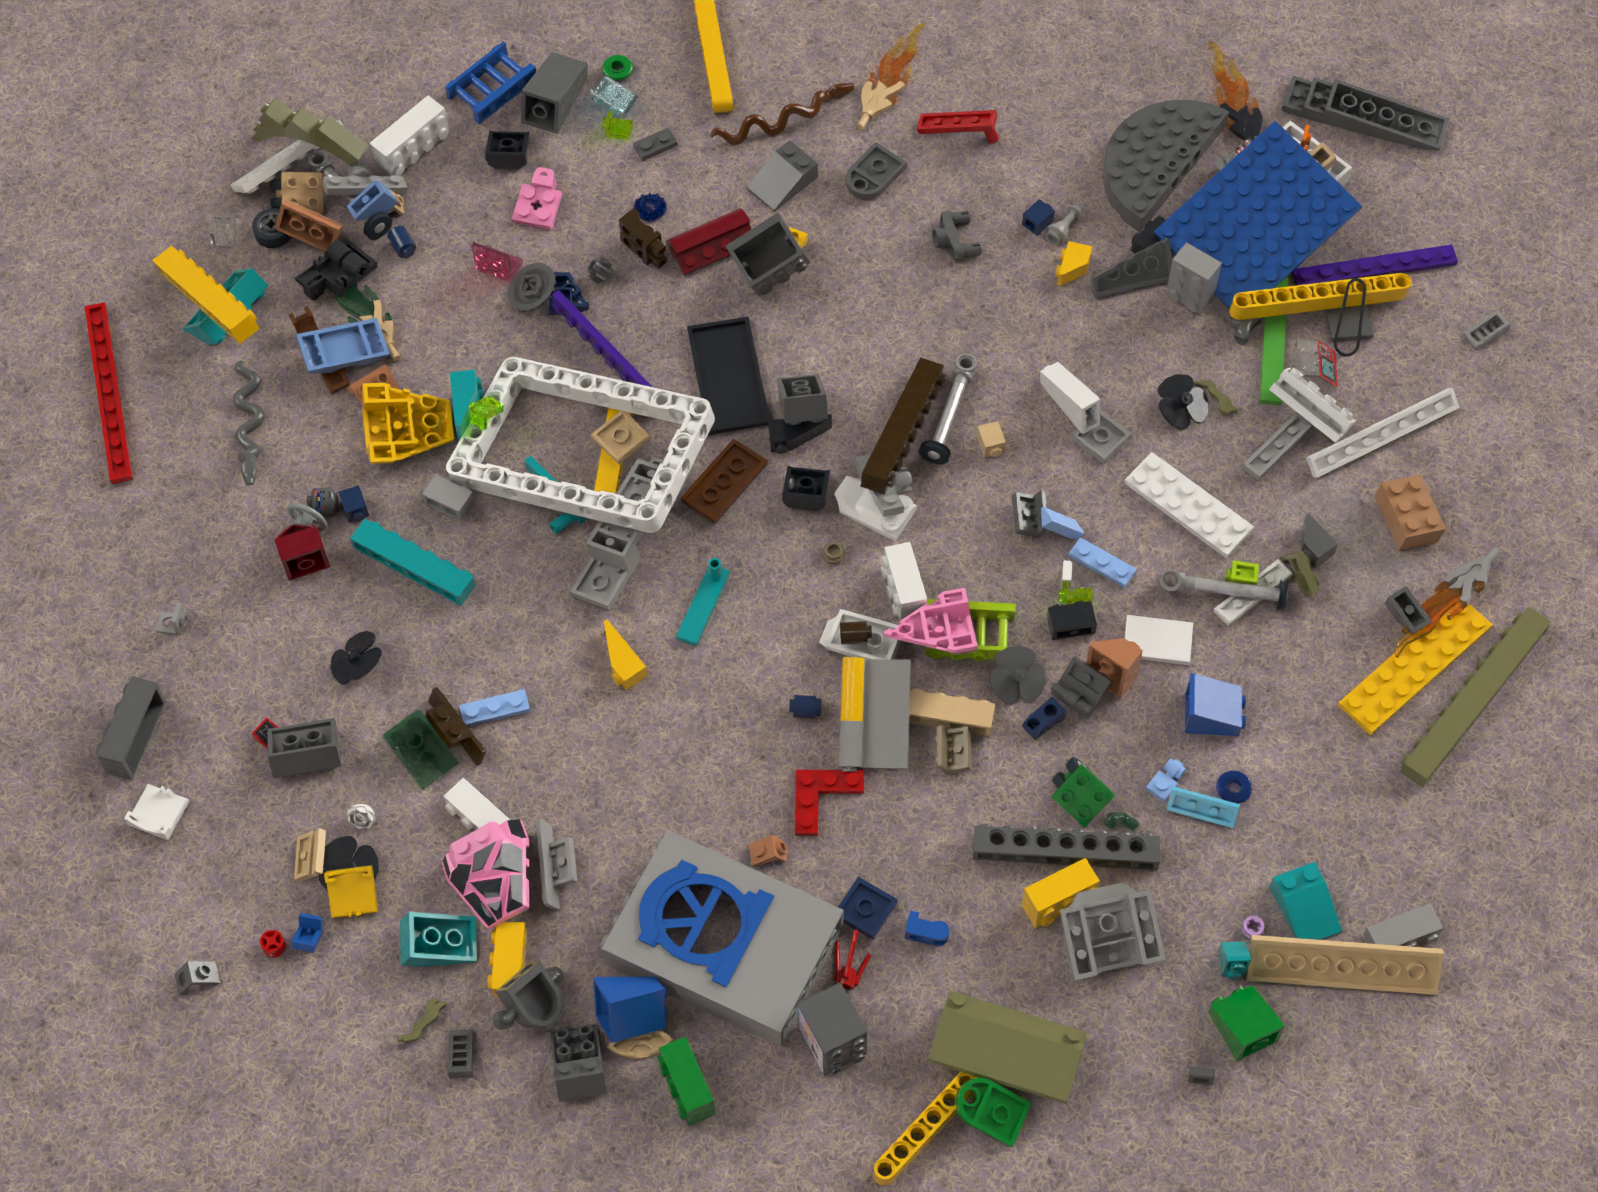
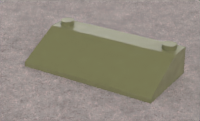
[927,991,1088,1104]

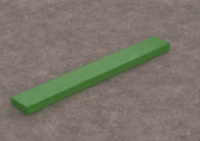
[1259,277,1288,406]

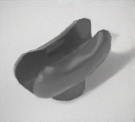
[1231,317,1263,345]

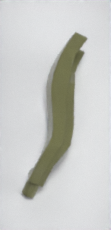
[1194,380,1238,415]
[397,998,446,1043]

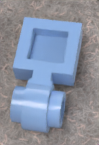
[1146,759,1186,802]

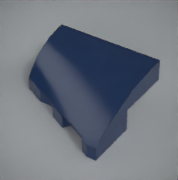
[549,272,589,315]

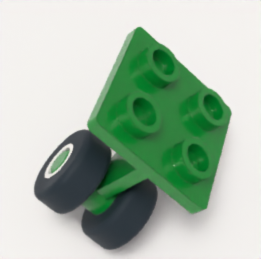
[1052,757,1115,827]

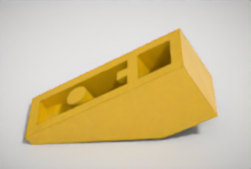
[604,620,647,690]

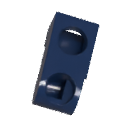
[1022,697,1066,740]

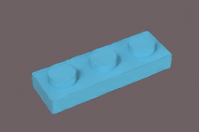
[1166,786,1240,828]

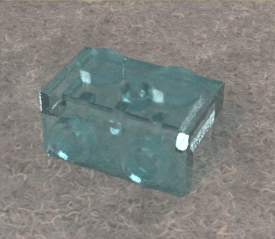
[589,75,638,116]

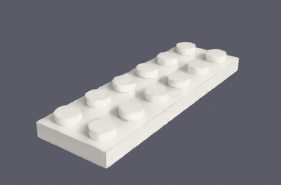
[230,120,343,194]
[1124,452,1254,558]

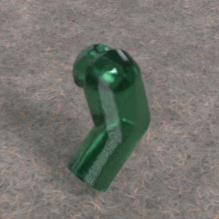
[1104,812,1140,832]

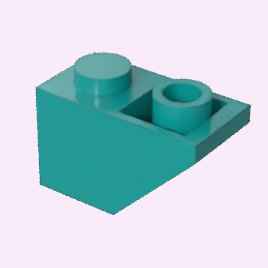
[1218,942,1251,980]

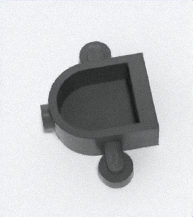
[493,961,563,1030]

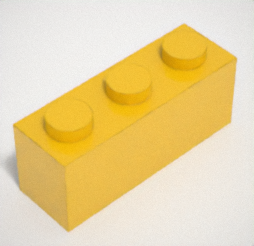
[488,922,527,996]

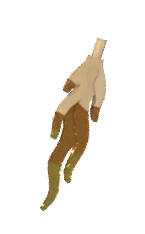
[857,22,926,130]

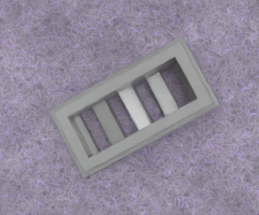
[1463,309,1511,350]

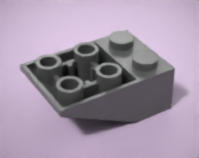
[550,1023,607,1101]

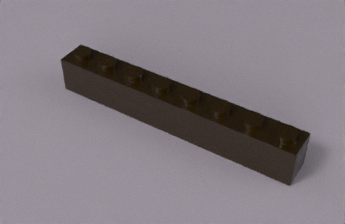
[860,357,946,495]

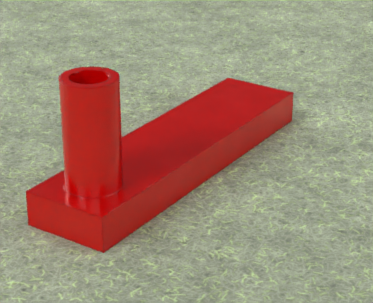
[917,110,999,144]

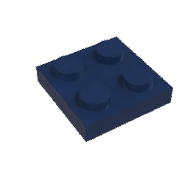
[838,877,898,940]

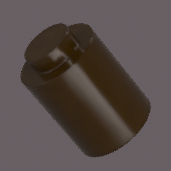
[840,621,872,645]

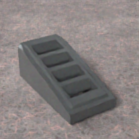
[447,1029,473,1078]

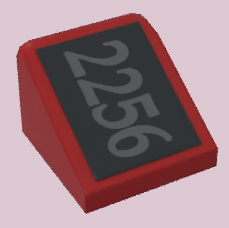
[252,718,277,750]

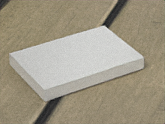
[1124,615,1193,665]

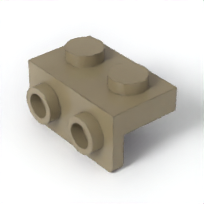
[935,725,972,775]

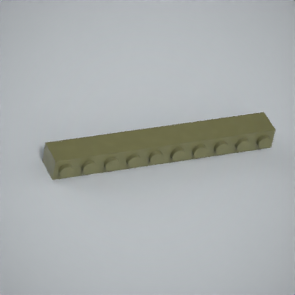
[1400,607,1551,788]

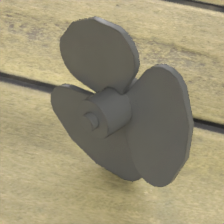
[989,646,1045,705]

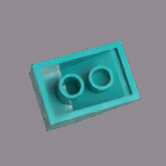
[449,369,484,441]
[1269,862,1342,940]
[400,912,477,967]

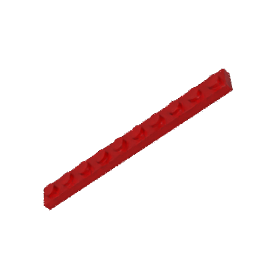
[84,302,133,485]

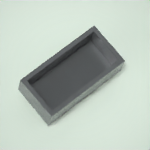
[96,676,166,780]

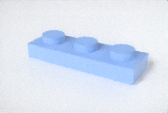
[1068,537,1136,588]
[459,689,530,727]

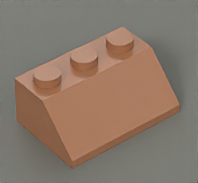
[275,200,344,252]
[1086,638,1143,699]

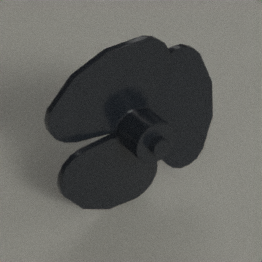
[1157,374,1209,430]
[330,631,382,685]
[319,836,379,891]

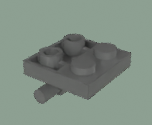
[1051,656,1113,719]

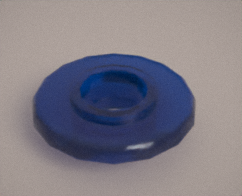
[1216,770,1252,804]

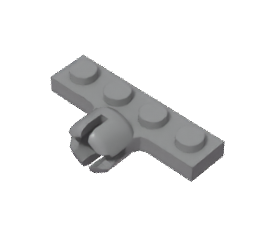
[322,161,407,195]
[854,454,912,517]

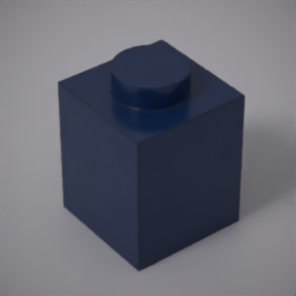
[1022,199,1055,236]
[338,485,369,523]

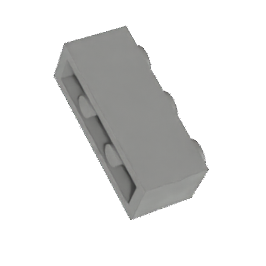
[1363,904,1443,947]

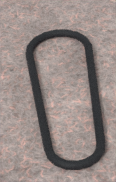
[1334,278,1366,356]

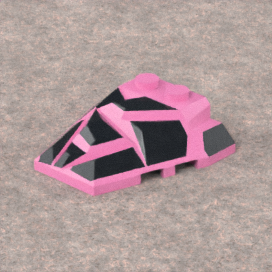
[442,819,529,930]

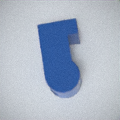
[905,910,950,946]

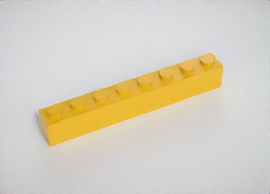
[152,245,260,344]

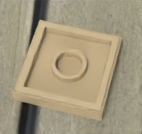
[591,411,651,465]

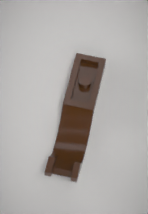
[289,306,350,394]

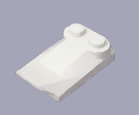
[834,476,917,541]
[819,609,901,659]

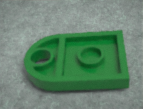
[955,1078,1032,1147]

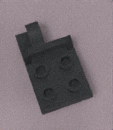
[295,240,377,301]

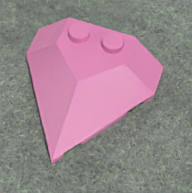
[883,588,978,655]

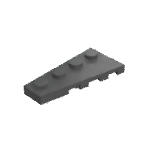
[1091,238,1172,298]

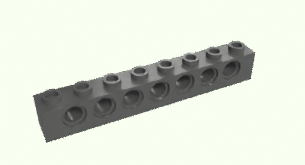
[973,824,1160,870]

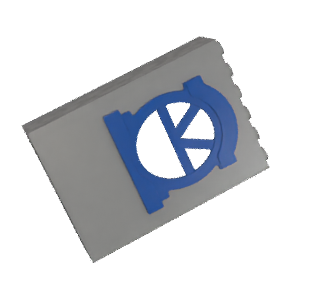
[600,830,844,1047]

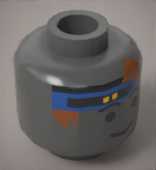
[306,487,339,516]

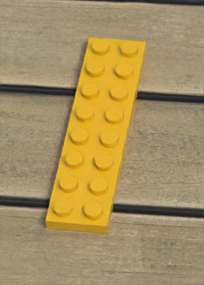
[1338,596,1493,735]

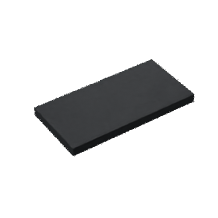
[687,316,770,435]

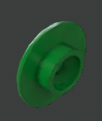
[602,55,633,81]

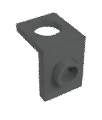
[175,961,220,995]

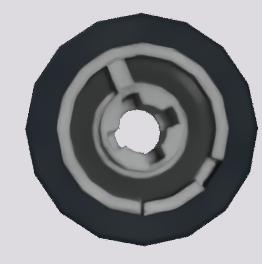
[252,209,292,249]

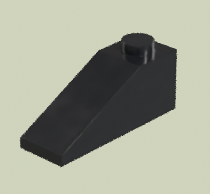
[768,414,832,454]

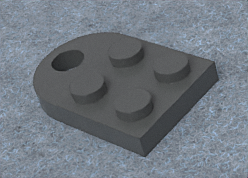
[846,142,907,199]

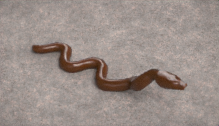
[710,83,854,145]

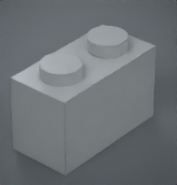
[422,474,475,521]

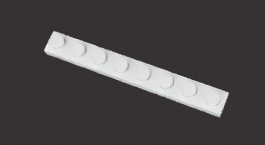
[1306,388,1460,478]

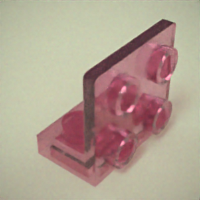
[471,242,523,281]

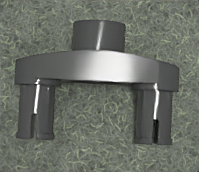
[932,210,982,260]

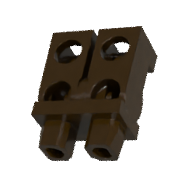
[619,208,667,269]

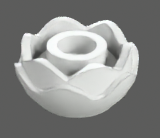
[347,804,375,830]

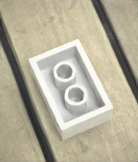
[881,542,927,621]

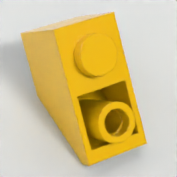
[1055,241,1093,286]

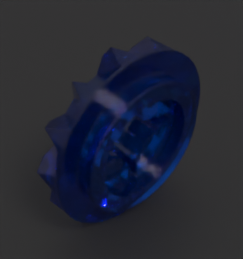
[634,192,666,221]

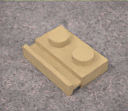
[294,828,326,882]

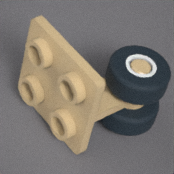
[269,172,323,214]

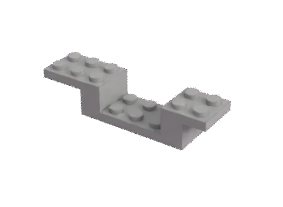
[570,456,691,611]

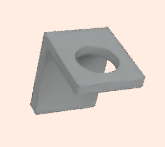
[155,603,188,635]

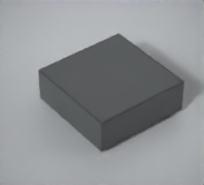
[1188,1066,1215,1085]

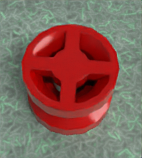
[260,930,286,958]

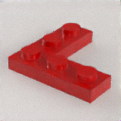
[795,770,864,836]

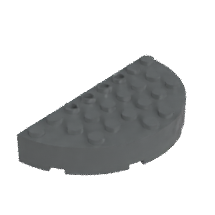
[1103,100,1229,232]

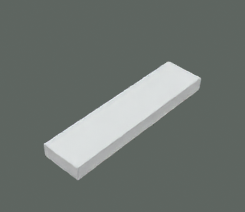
[1213,559,1293,626]

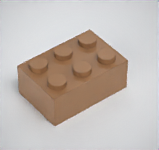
[1374,474,1446,551]

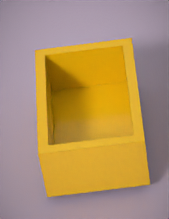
[1021,858,1100,928]

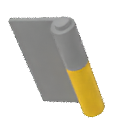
[839,657,911,772]

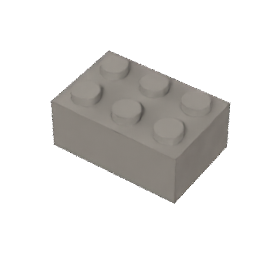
[1166,243,1222,314]

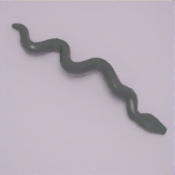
[233,361,265,485]

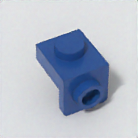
[291,913,323,953]

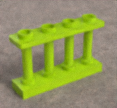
[924,599,1016,661]

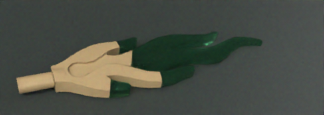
[324,252,401,361]

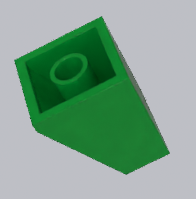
[1208,985,1285,1061]

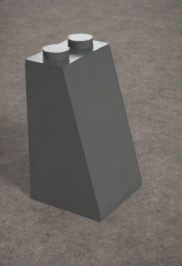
[521,52,588,134]

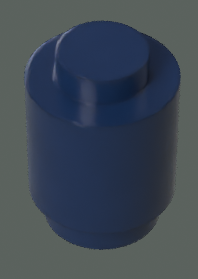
[789,695,822,718]

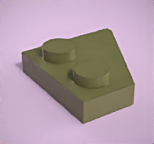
[1280,551,1320,596]

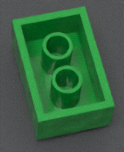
[657,1036,715,1126]

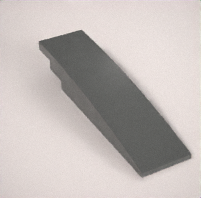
[1281,75,1449,151]

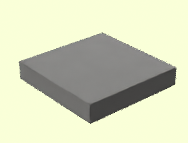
[1071,410,1132,464]

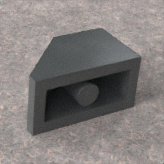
[1301,514,1338,568]
[1385,586,1432,634]

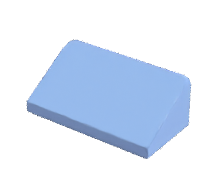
[1041,507,1084,540]

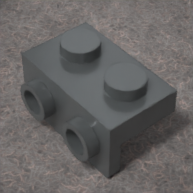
[1012,490,1048,537]

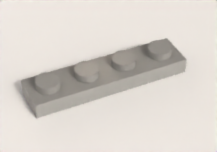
[1242,412,1314,481]

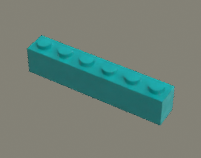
[350,519,476,606]

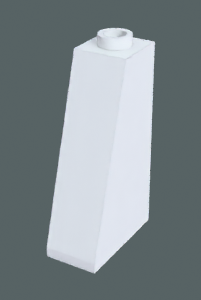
[1040,362,1100,435]

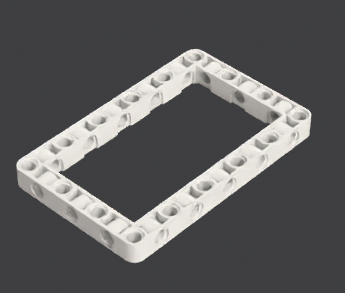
[446,357,715,533]

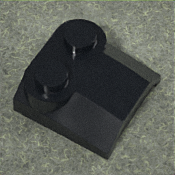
[485,130,530,169]
[782,466,830,511]

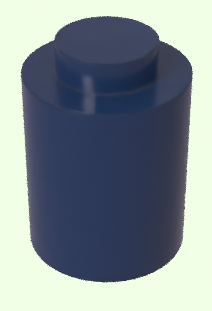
[387,226,416,258]

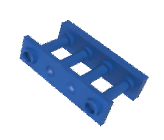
[445,41,536,125]

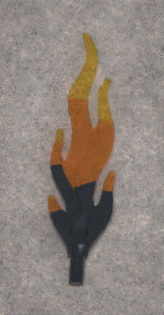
[1208,41,1263,141]

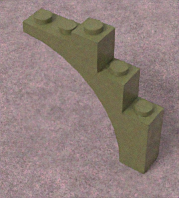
[252,99,368,166]

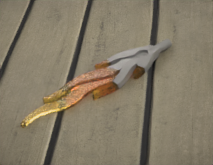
[1395,548,1500,658]

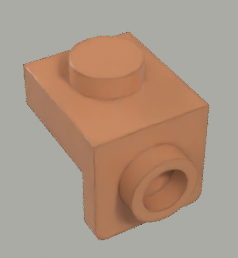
[749,835,787,867]

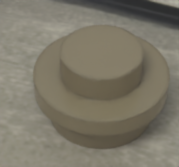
[823,542,845,564]

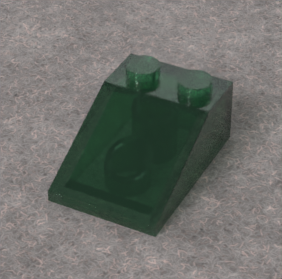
[380,708,459,790]

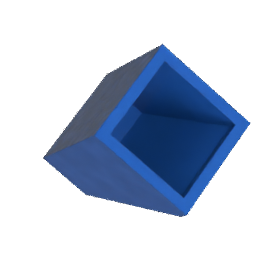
[593,977,668,1043]

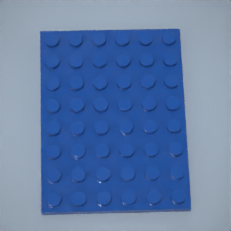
[1154,121,1362,309]

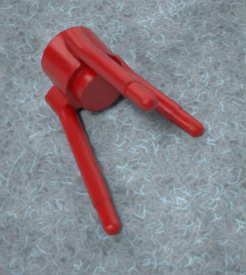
[833,930,871,990]

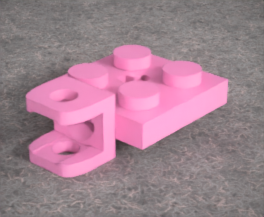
[512,167,562,230]

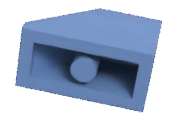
[347,179,398,221]

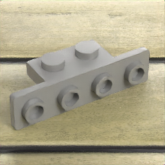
[535,819,578,911]

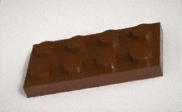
[681,438,768,524]

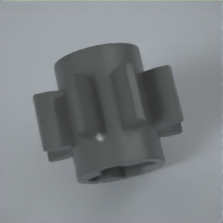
[587,257,613,284]

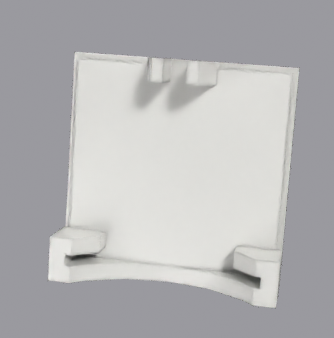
[124,784,189,840]

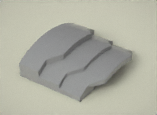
[1059,883,1166,980]

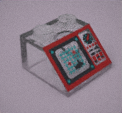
[1293,339,1338,389]

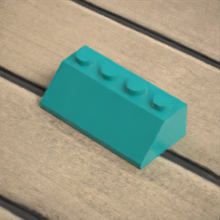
[182,268,269,345]

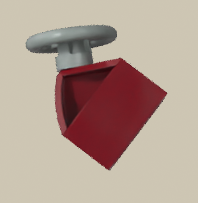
[274,503,331,581]

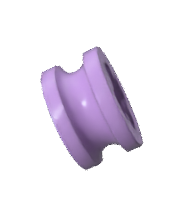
[1242,916,1264,939]

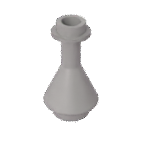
[1046,205,1082,245]

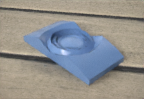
[296,318,390,374]

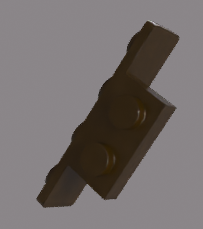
[425,687,486,766]

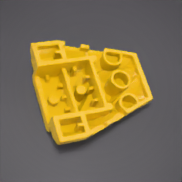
[362,383,454,464]

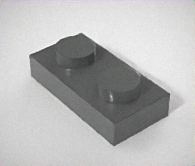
[633,128,678,161]

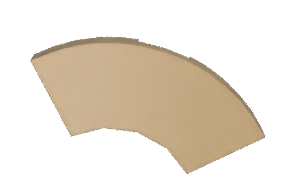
[607,1030,674,1059]

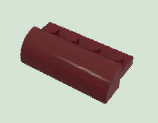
[665,208,752,276]

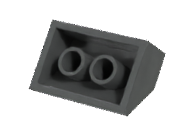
[267,718,341,778]

